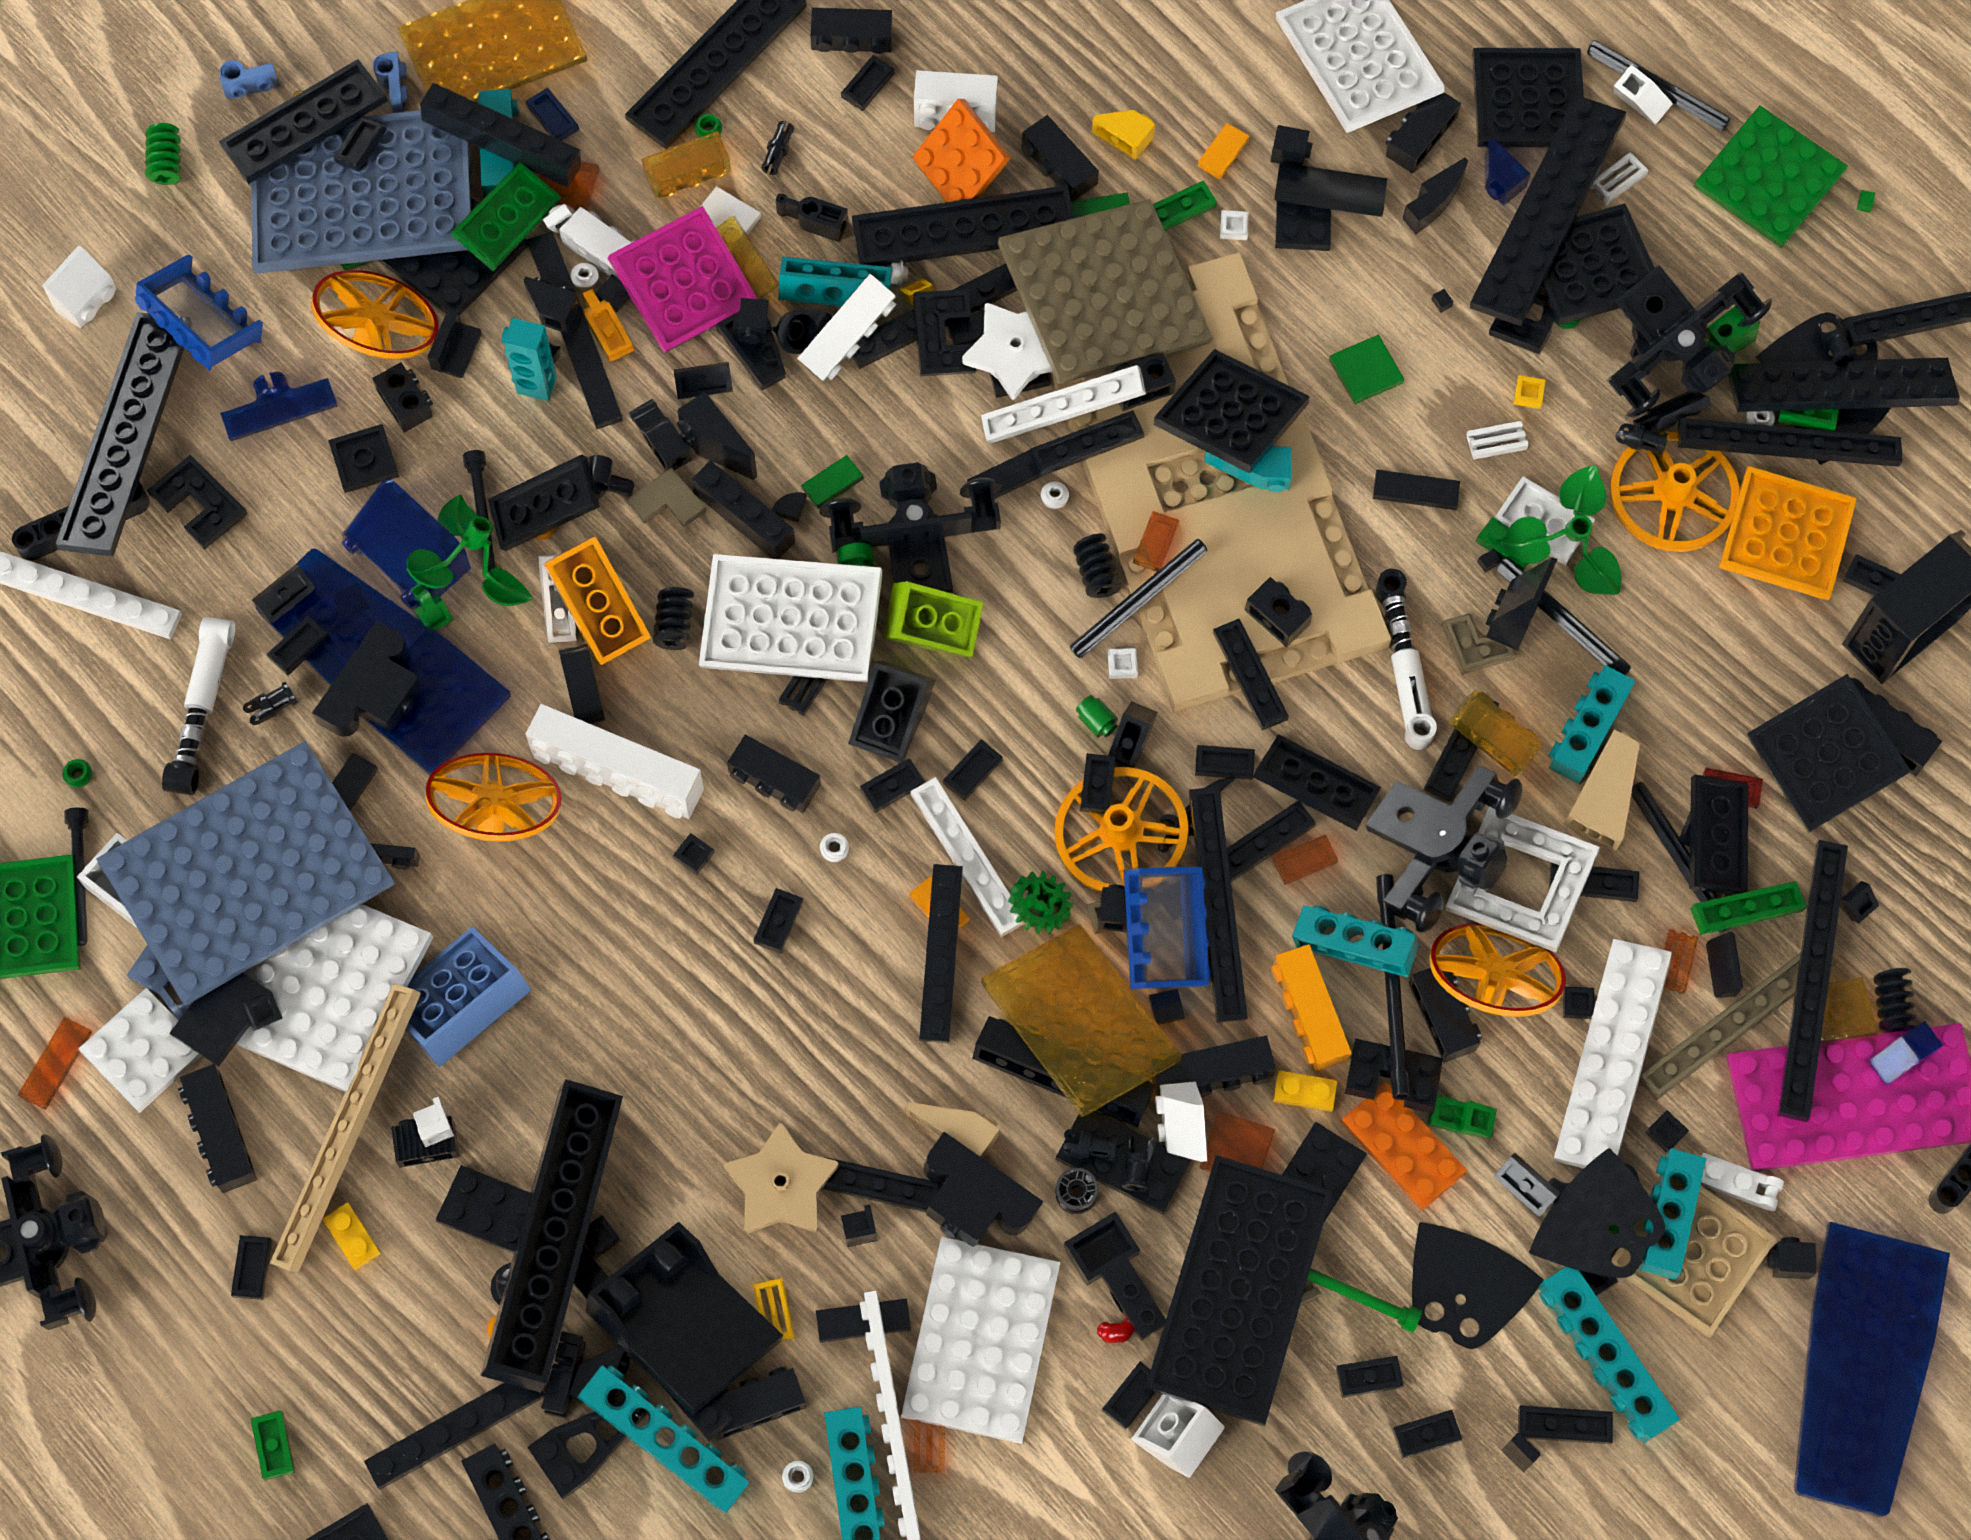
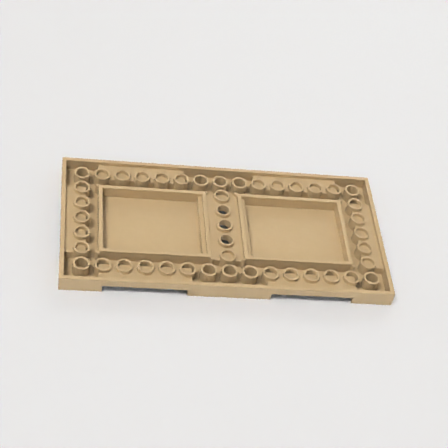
[1049,252,1391,713]

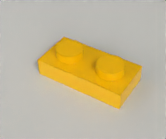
[1273,1070,1337,1112]
[322,1202,381,1271]

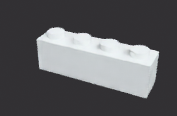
[559,206,634,279]
[797,274,897,381]

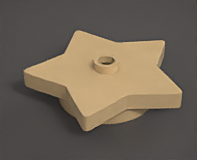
[723,1123,839,1234]

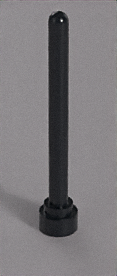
[462,450,496,572]
[64,807,89,946]

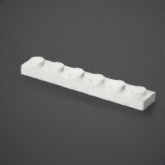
[981,365,1146,444]
[911,777,1026,937]

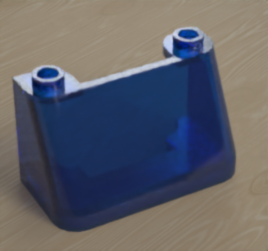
[341,477,471,609]

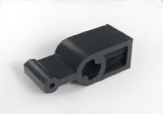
[776,194,848,242]
[629,399,692,471]

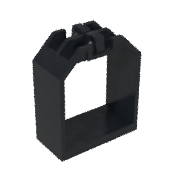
[1842,530,1971,685]

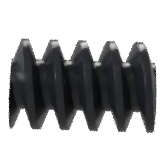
[1073,533,1121,598]
[652,587,694,650]
[1873,968,1918,1033]

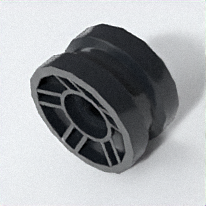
[1055,1168,1098,1214]

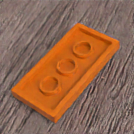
[1340,1081,1468,1211]

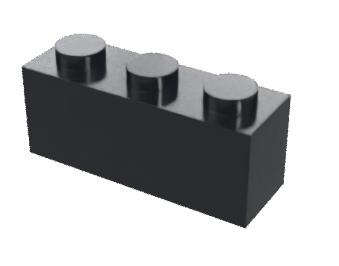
[810,8,892,54]
[1386,92,1461,173]
[1021,114,1099,201]
[727,734,821,813]
[1409,968,1482,1063]
[714,1366,807,1440]

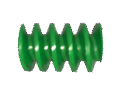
[145,123,181,185]

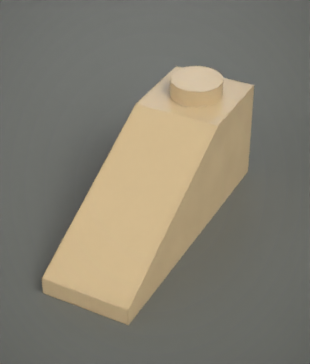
[905,1102,1000,1159]

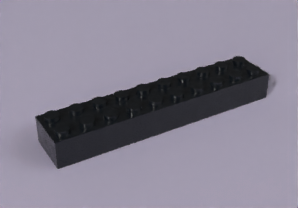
[480,1079,623,1392]

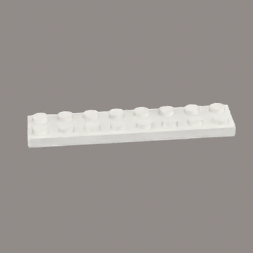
[1554,939,1672,1168]

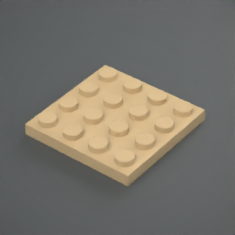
[1611,1178,1777,1338]

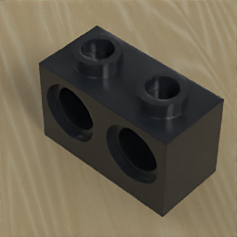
[1111,353,1176,412]
[372,362,433,433]

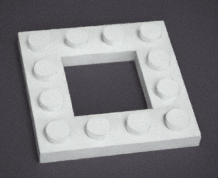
[1445,807,1600,952]

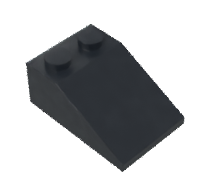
[677,392,757,480]
[1486,557,1558,651]
[848,661,936,763]

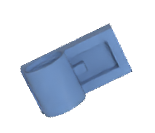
[373,52,409,113]
[219,60,279,99]

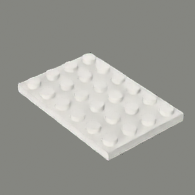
[1276,0,1445,133]
[699,554,883,682]
[901,1237,1060,1444]

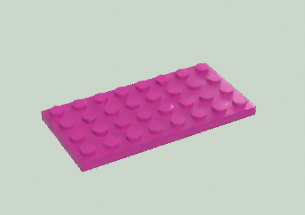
[1726,1023,1971,1171]

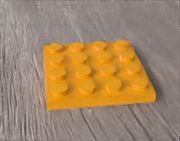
[1718,466,1857,601]

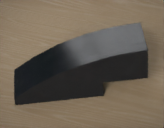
[1403,157,1468,235]

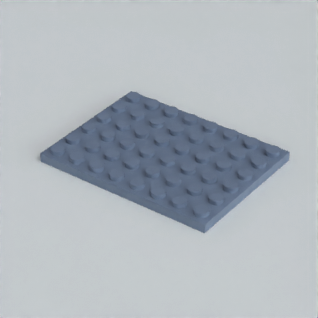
[251,110,472,274]
[96,741,395,1006]

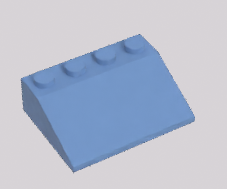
[405,926,532,1067]

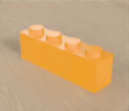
[1271,944,1352,1072]

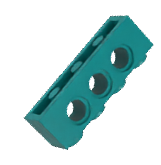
[778,256,892,306]
[501,318,557,401]
[1548,665,1635,784]
[1292,905,1419,978]
[1639,1148,1707,1280]

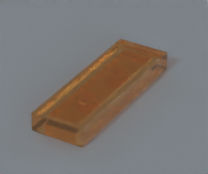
[18,1017,92,1110]

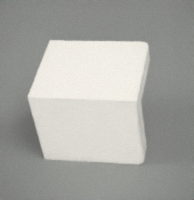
[413,1097,454,1147]

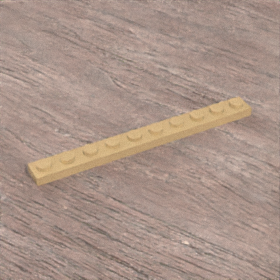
[270,984,421,1274]

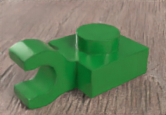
[411,583,454,635]

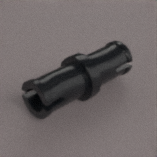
[761,121,794,175]

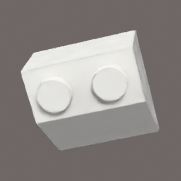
[42,245,117,329]
[1155,1081,1207,1162]
[1131,1394,1225,1478]

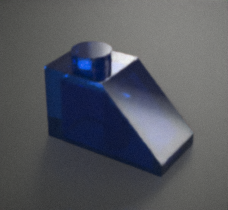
[1485,138,1531,206]
[1868,1021,1944,1086]

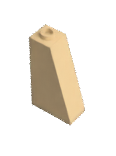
[1564,729,1640,851]

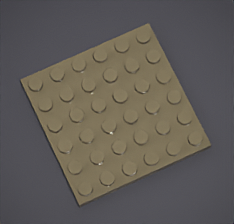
[997,199,1213,384]

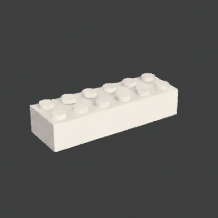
[526,704,704,819]

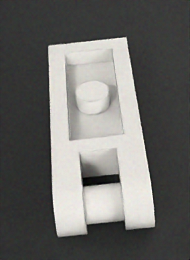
[1701,1153,1784,1211]

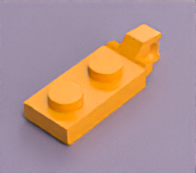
[582,289,634,363]

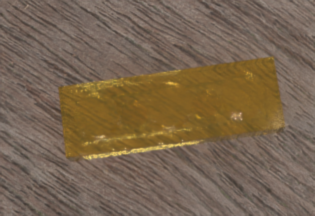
[716,216,779,299]

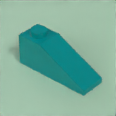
[1204,447,1292,492]

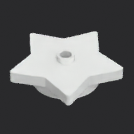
[962,303,1053,400]

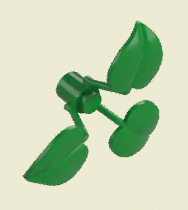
[1501,465,1622,595]
[406,494,533,606]

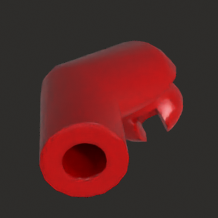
[1097,1317,1135,1343]

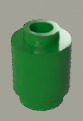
[1076,695,1118,738]

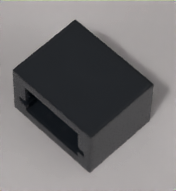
[1431,289,1454,313]
[1477,549,1501,573]

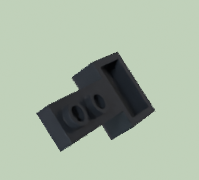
[1064,1212,1166,1341]

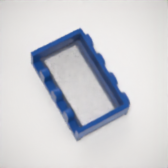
[135,254,263,371]
[1124,867,1211,989]

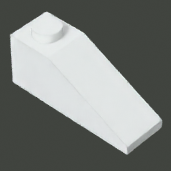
[539,555,576,643]

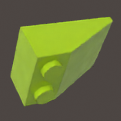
[882,581,984,658]

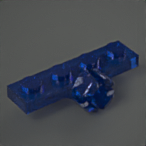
[220,372,338,441]

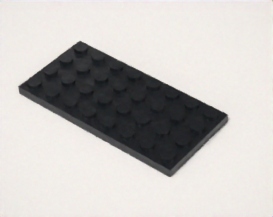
[1145,1155,1333,1426]

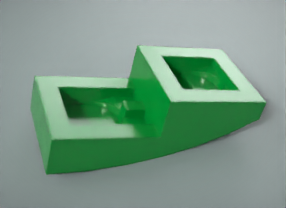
[1427,1094,1497,1138]

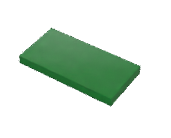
[451,162,562,271]

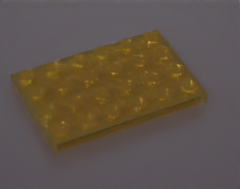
[397,0,588,103]
[981,924,1182,1117]

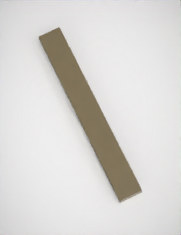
[1639,952,1837,1101]

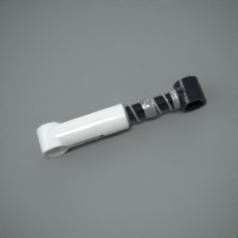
[1375,568,1437,750]
[162,616,235,795]

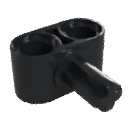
[588,455,635,499]

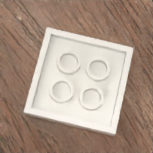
[78,988,202,1113]

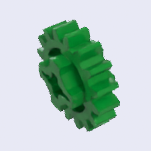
[1008,871,1073,934]

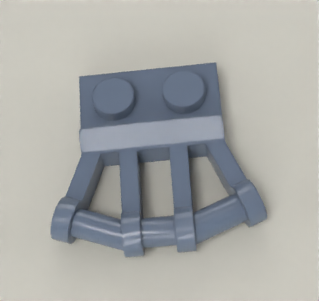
[127,945,193,1020]

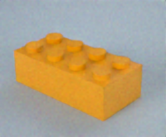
[543,536,651,665]

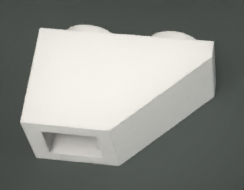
[1613,65,1673,125]

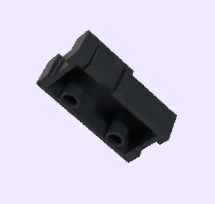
[541,1332,586,1419]

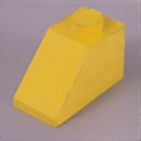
[1092,110,1156,161]

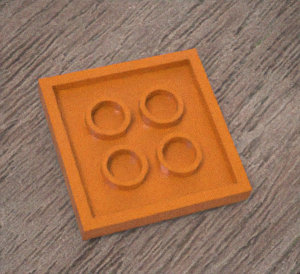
[912,99,1011,202]

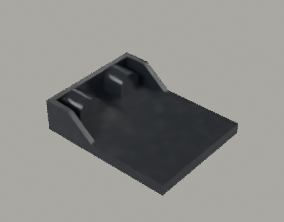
[586,1222,783,1416]

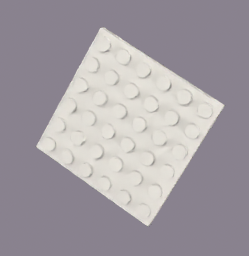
[236,904,434,1092]

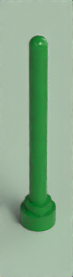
[1307,1268,1422,1333]

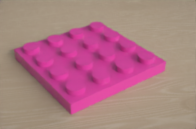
[607,206,758,354]

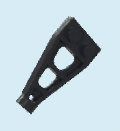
[1489,294,1555,354]
[527,1399,651,1499]

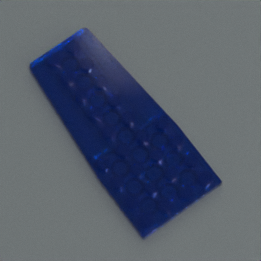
[256,549,511,776]
[1794,1222,1950,1517]

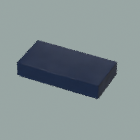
[525,87,579,141]

